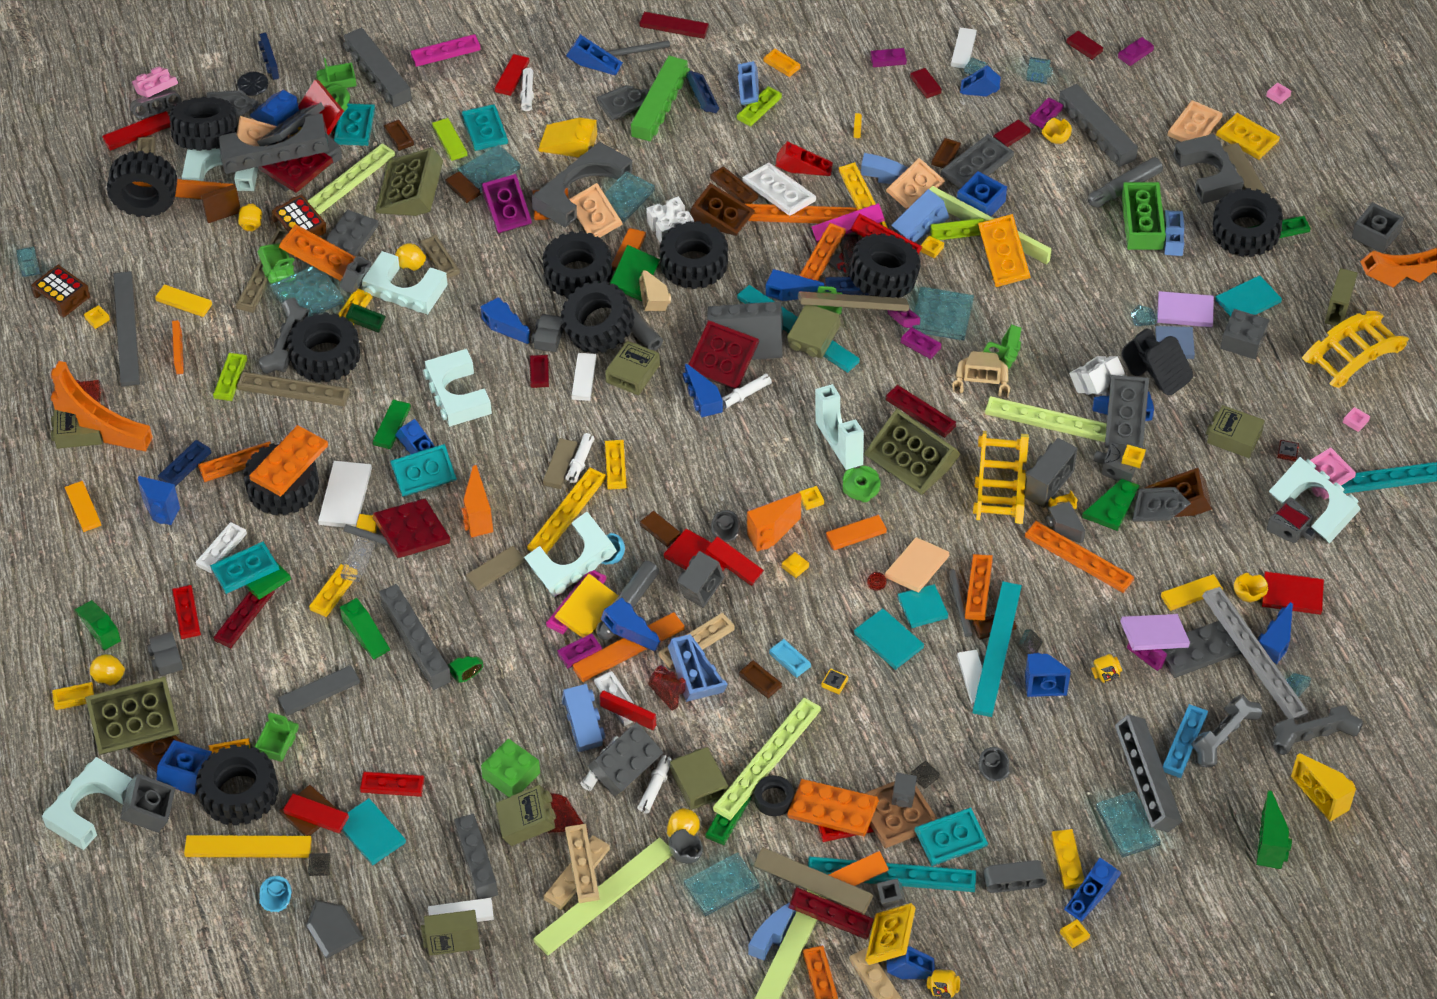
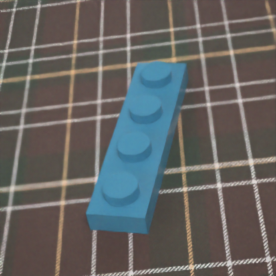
[1163,704,1208,778]

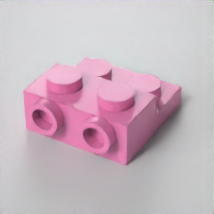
[132,66,178,97]
[1310,448,1356,500]

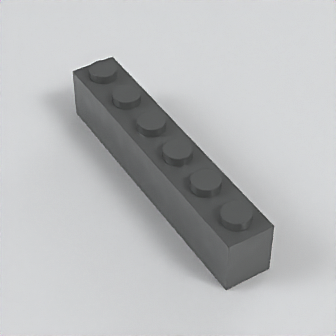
[343,27,412,108]
[1058,84,1138,167]
[379,584,451,690]
[1115,714,1183,832]

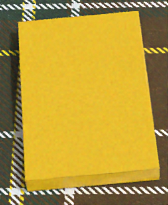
[1216,113,1280,160]
[555,574,619,638]
[865,903,916,965]

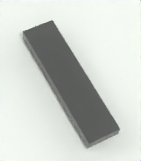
[278,665,360,716]

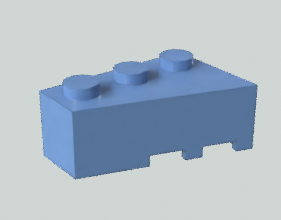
[891,189,950,242]
[668,634,728,702]
[562,684,605,752]

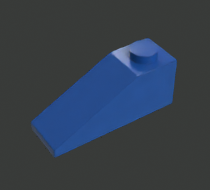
[566,34,623,75]

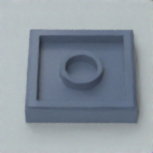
[1155,326,1195,359]

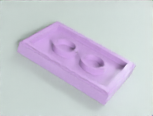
[1157,291,1214,327]
[1120,614,1190,650]

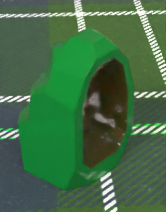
[447,656,484,683]

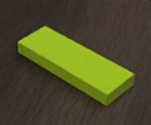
[737,86,782,127]
[432,118,468,161]
[930,218,984,240]
[213,353,247,401]

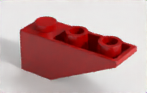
[775,141,833,176]

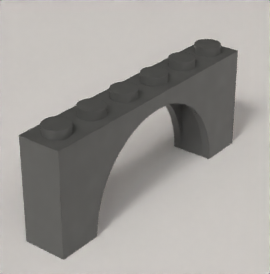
[219,114,329,174]
[532,142,632,228]

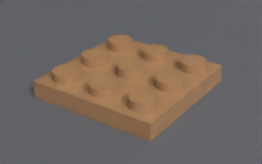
[863,781,937,849]

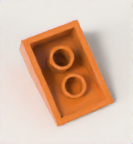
[461,465,493,538]
[747,492,801,552]

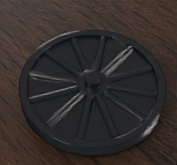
[237,72,268,96]

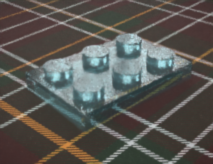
[457,145,521,192]
[605,171,655,223]
[1096,791,1161,858]
[684,852,760,917]

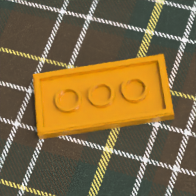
[978,214,1031,287]

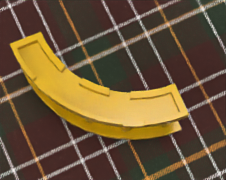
[1302,311,1409,388]
[973,431,1029,524]

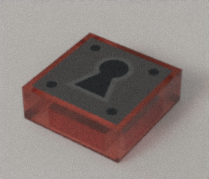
[1277,440,1299,462]

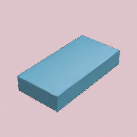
[769,639,811,678]

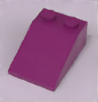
[482,174,532,234]

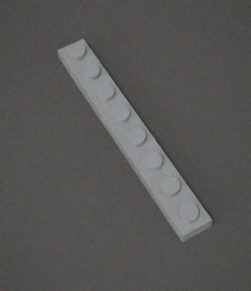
[1202,587,1309,721]

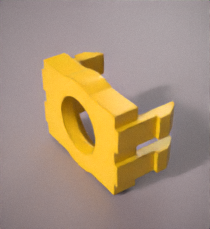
[1048,490,1078,510]

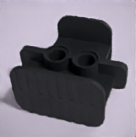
[1122,328,1193,395]

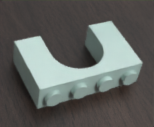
[182,148,258,191]
[362,251,448,315]
[423,349,492,427]
[815,384,864,470]
[1269,457,1361,544]
[524,512,617,597]
[42,757,132,850]

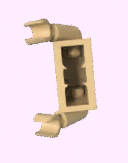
[952,351,1010,397]

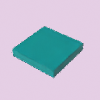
[898,584,949,628]

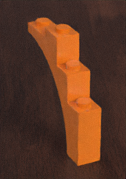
[1360,248,1437,288]
[51,361,153,452]

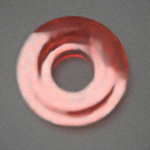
[867,572,887,591]

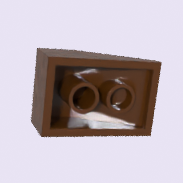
[690,183,755,236]
[1144,468,1212,517]

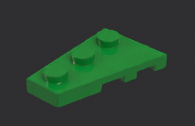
[1082,479,1140,531]

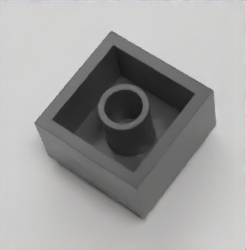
[1352,202,1404,253]
[1220,309,1269,360]
[677,551,725,608]
[120,773,176,833]

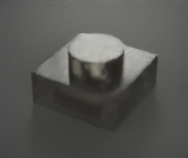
[1018,629,1043,655]
[911,760,940,789]
[308,853,331,876]

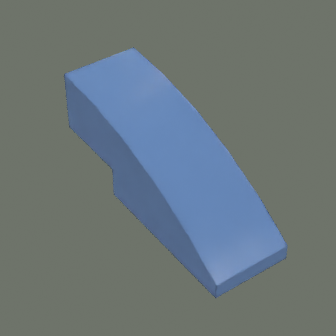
[738,61,759,105]
[861,153,908,184]
[1164,210,1184,256]
[748,902,797,961]

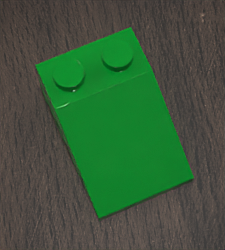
[1256,790,1292,869]

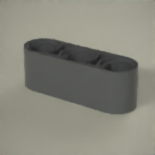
[130,89,181,119]
[983,860,1047,893]

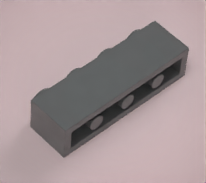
[454,813,498,899]

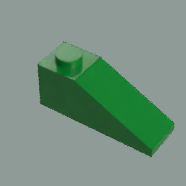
[340,598,390,660]
[75,600,121,650]

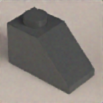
[1046,501,1085,543]

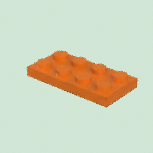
[279,224,355,281]
[249,425,328,497]
[787,779,879,837]

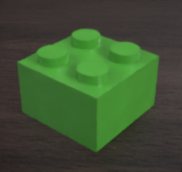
[481,738,540,797]

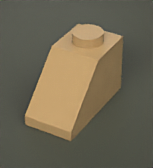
[639,271,671,311]

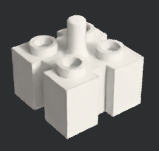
[646,196,694,242]
[1069,356,1126,396]

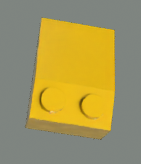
[538,117,597,158]
[1291,753,1356,822]

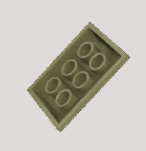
[375,147,443,216]
[864,409,961,495]
[85,677,180,755]

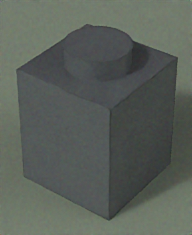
[891,772,917,808]
[877,879,906,909]

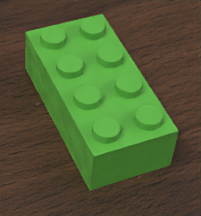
[1122,182,1166,250]

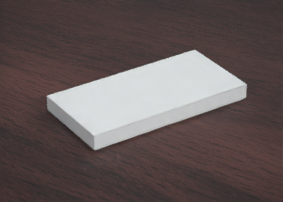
[743,162,816,216]
[318,461,372,527]

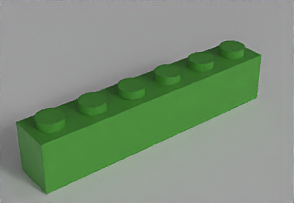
[631,56,690,142]

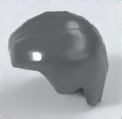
[711,510,740,542]
[979,747,1009,782]
[668,829,703,864]

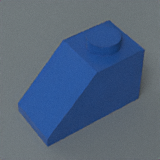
[960,65,1001,97]
[887,946,935,980]

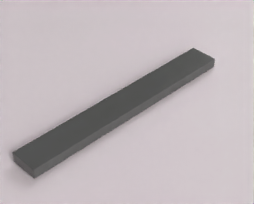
[113,271,140,387]

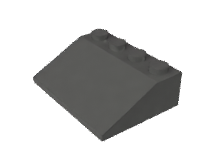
[707,301,783,360]

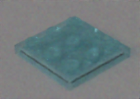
[271,266,345,317]
[913,287,974,341]

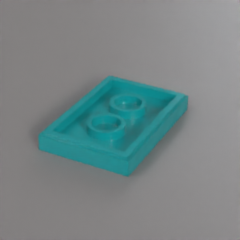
[333,103,375,146]
[462,104,508,151]
[1215,275,1282,317]
[390,444,457,498]
[210,541,280,594]
[854,608,924,670]
[341,798,406,866]
[914,807,988,866]

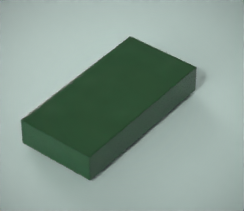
[345,303,386,333]

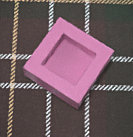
[1266,83,1291,104]
[1343,407,1370,432]

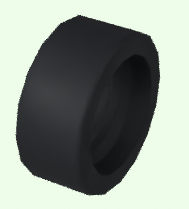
[754,775,794,817]

